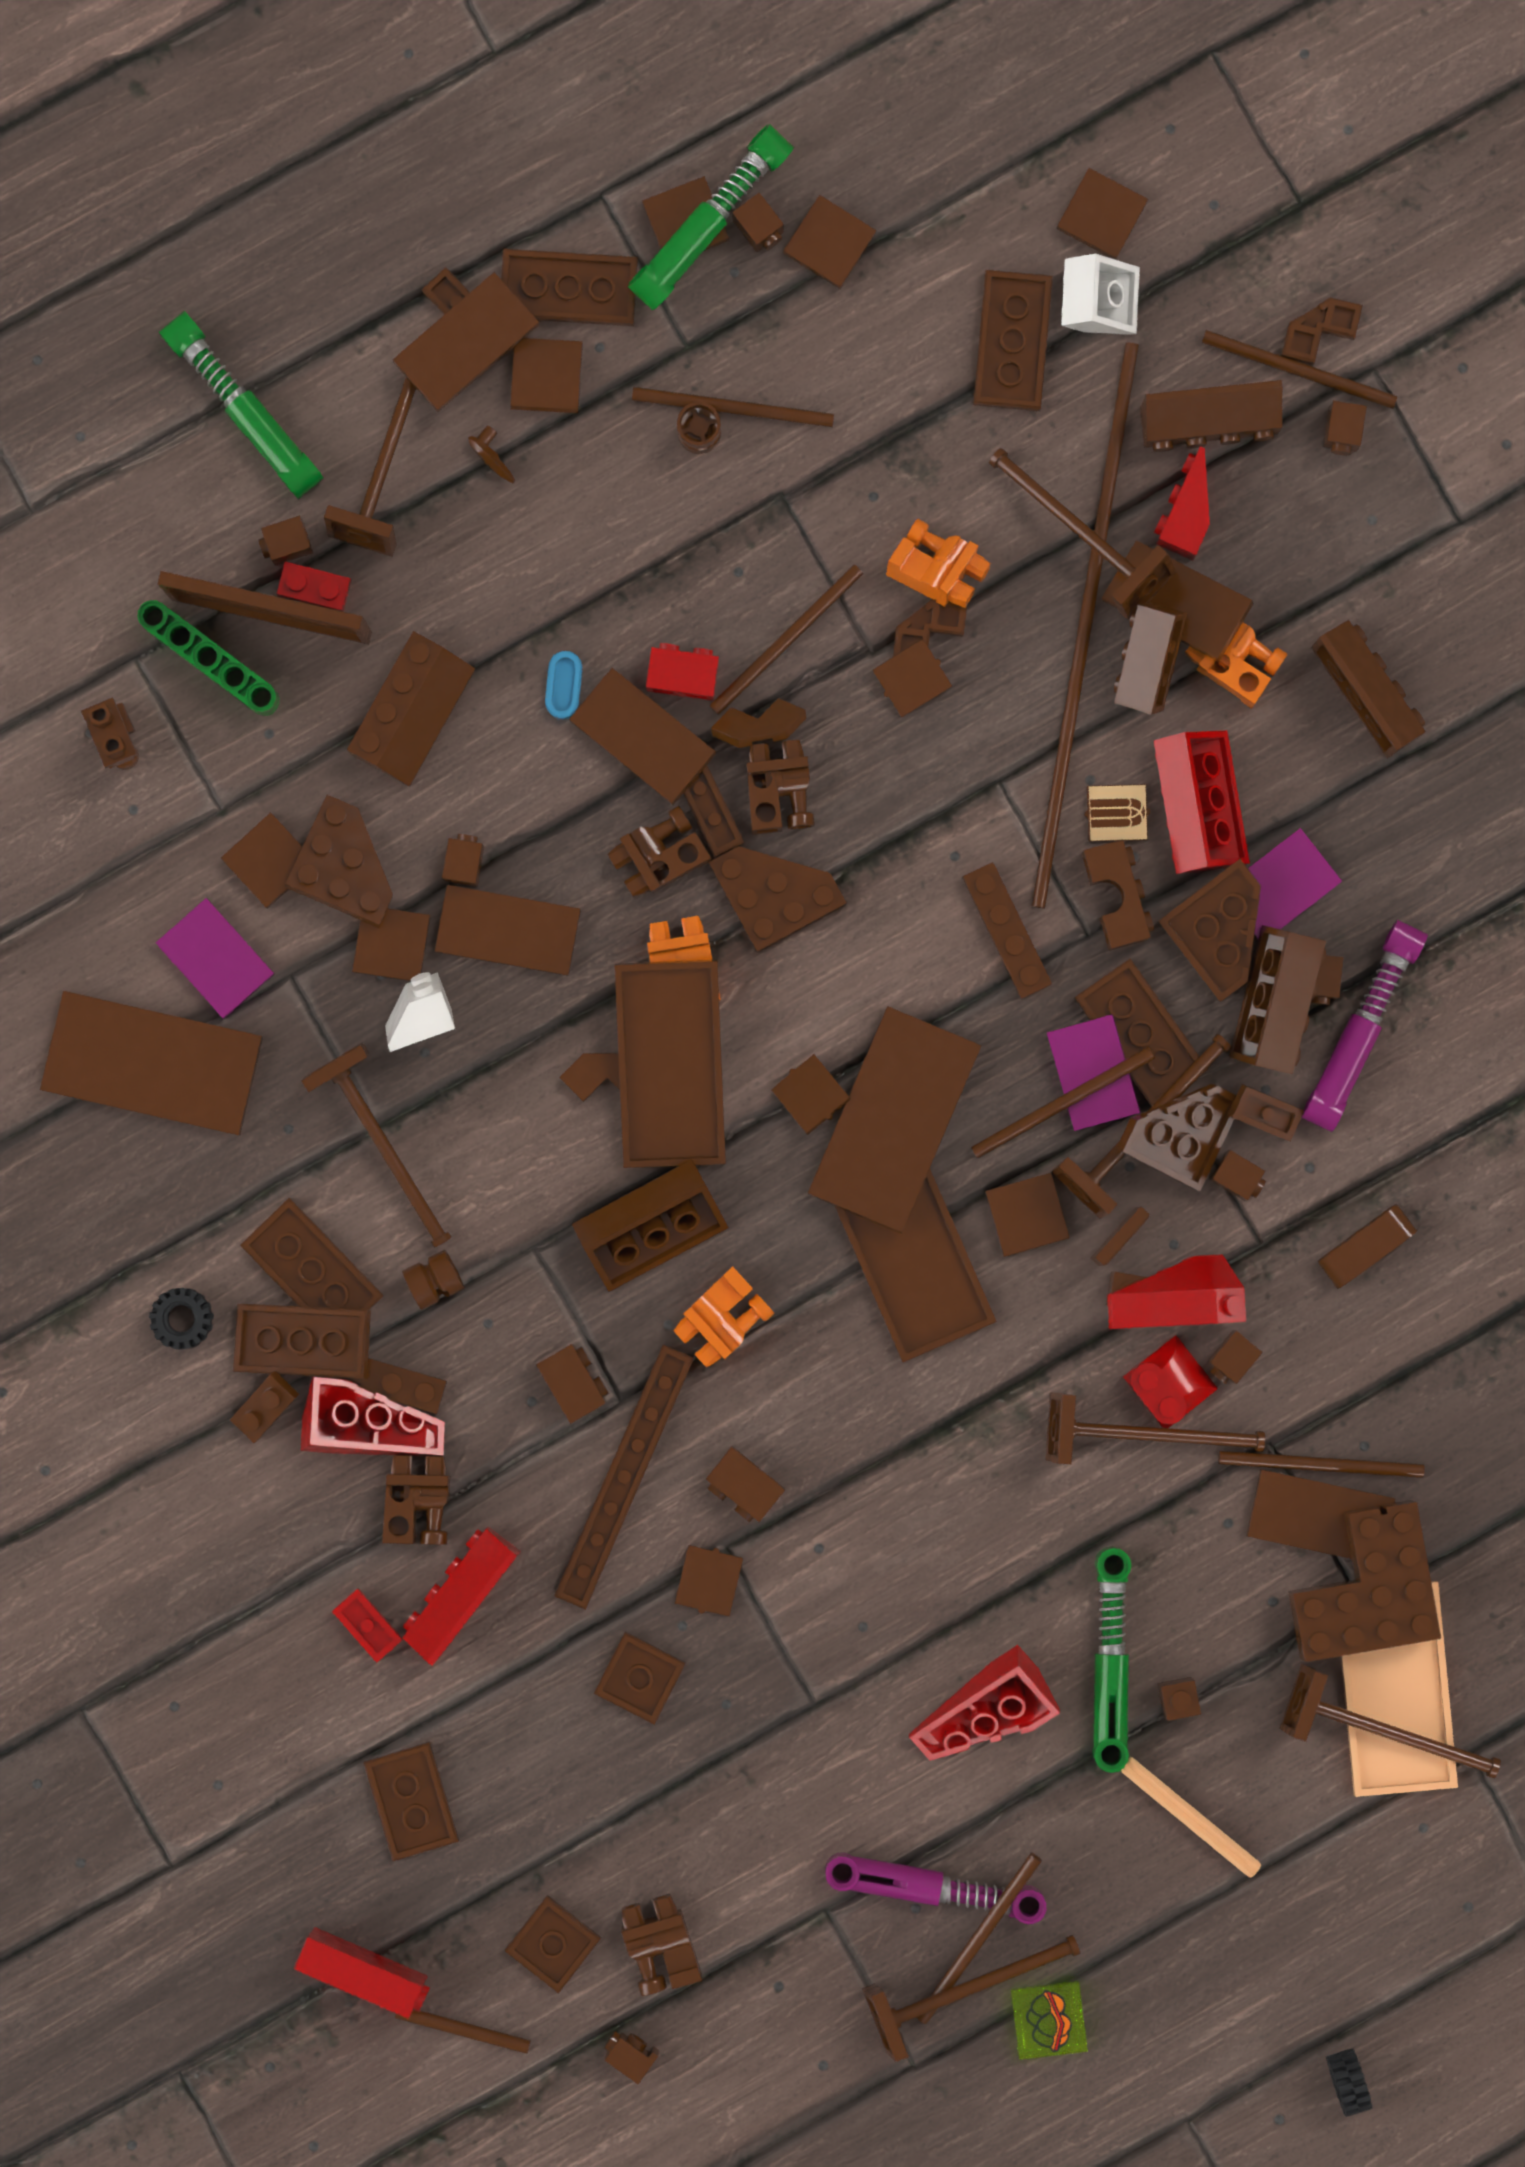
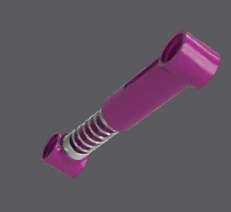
[1302,919,1428,1132]
[825,1852,1046,1924]

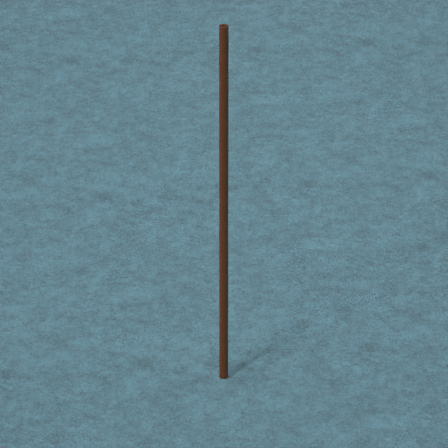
[1032,342,1139,909]

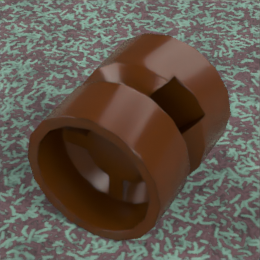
[677,402,721,454]
[402,1249,465,1310]

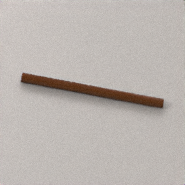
[1202,330,1398,409]
[632,387,834,427]
[709,564,863,715]
[971,1046,1156,1158]
[1218,1451,1425,1478]
[916,1853,1042,2024]

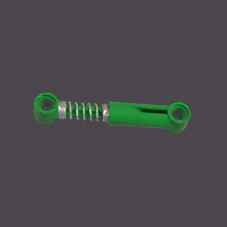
[627,124,794,311]
[158,311,324,500]
[1092,1546,1132,1773]

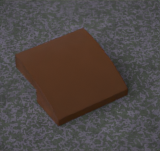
[511,338,583,413]

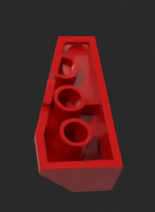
[1107,1254,1246,1329]
[300,1377,445,1457]
[909,1645,1060,1761]

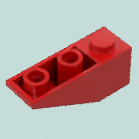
[1154,446,1210,561]

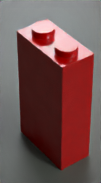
[294,1927,430,2019]

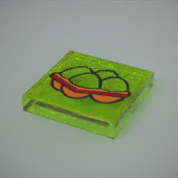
[1010,1981,1088,2060]

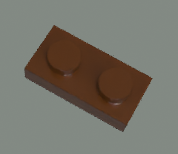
[1228,1084,1304,1142]
[230,1371,300,1443]

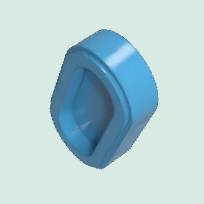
[545,651,583,720]

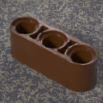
[1317,1204,1417,1289]

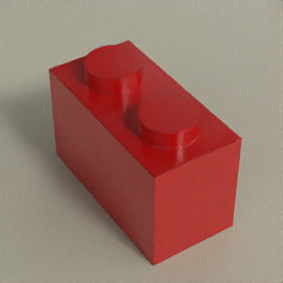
[646,643,719,701]

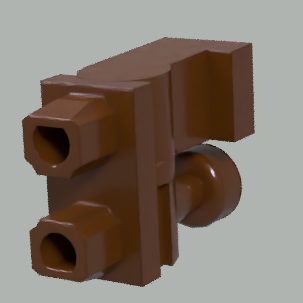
[81,697,139,770]
[747,740,815,835]
[607,805,712,897]
[382,1455,451,1545]
[621,1894,702,1996]

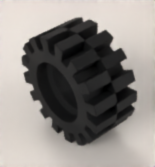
[149,1288,214,1350]
[1326,2048,1373,2117]

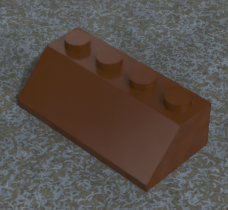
[1140,380,1282,452]
[1311,620,1426,759]
[347,631,476,787]
[1229,925,1326,1074]
[572,1160,729,1292]

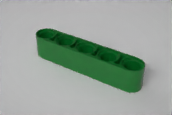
[137,600,280,716]

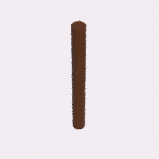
[395,2010,531,2054]

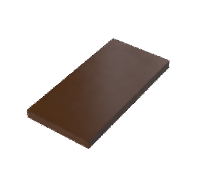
[158,571,372,645]
[614,960,726,1168]
[40,991,263,1136]
[808,1006,982,1234]
[835,1169,997,1362]

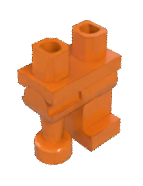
[886,519,991,608]
[1185,623,1288,709]
[647,916,721,1001]
[673,1266,775,1368]

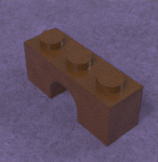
[1081,839,1154,951]

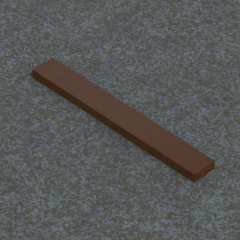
[555,1344,694,1610]

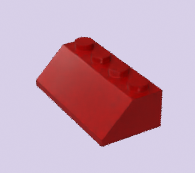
[1154,730,1250,874]
[403,1527,521,1666]

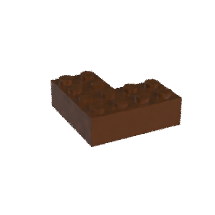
[1288,1500,1441,1662]

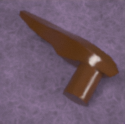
[468,425,516,483]

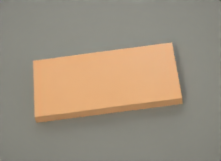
[1341,1581,1458,1797]

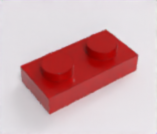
[276,561,352,612]
[332,1588,403,1663]

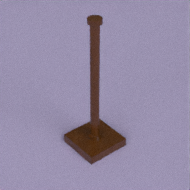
[324,378,416,557]
[989,448,1176,621]
[1051,1034,1232,1219]
[302,1042,451,1248]
[1045,1392,1265,1464]
[1279,1664,1501,1779]
[862,1935,1080,2062]

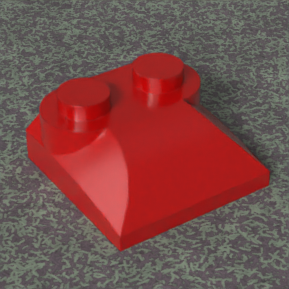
[1122,1335,1218,1428]

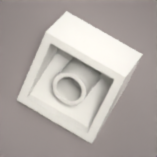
[1061,253,1140,335]
[385,972,455,1052]

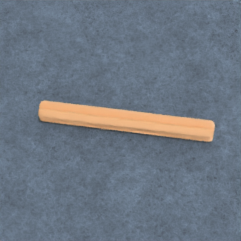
[1121,1757,1261,1878]

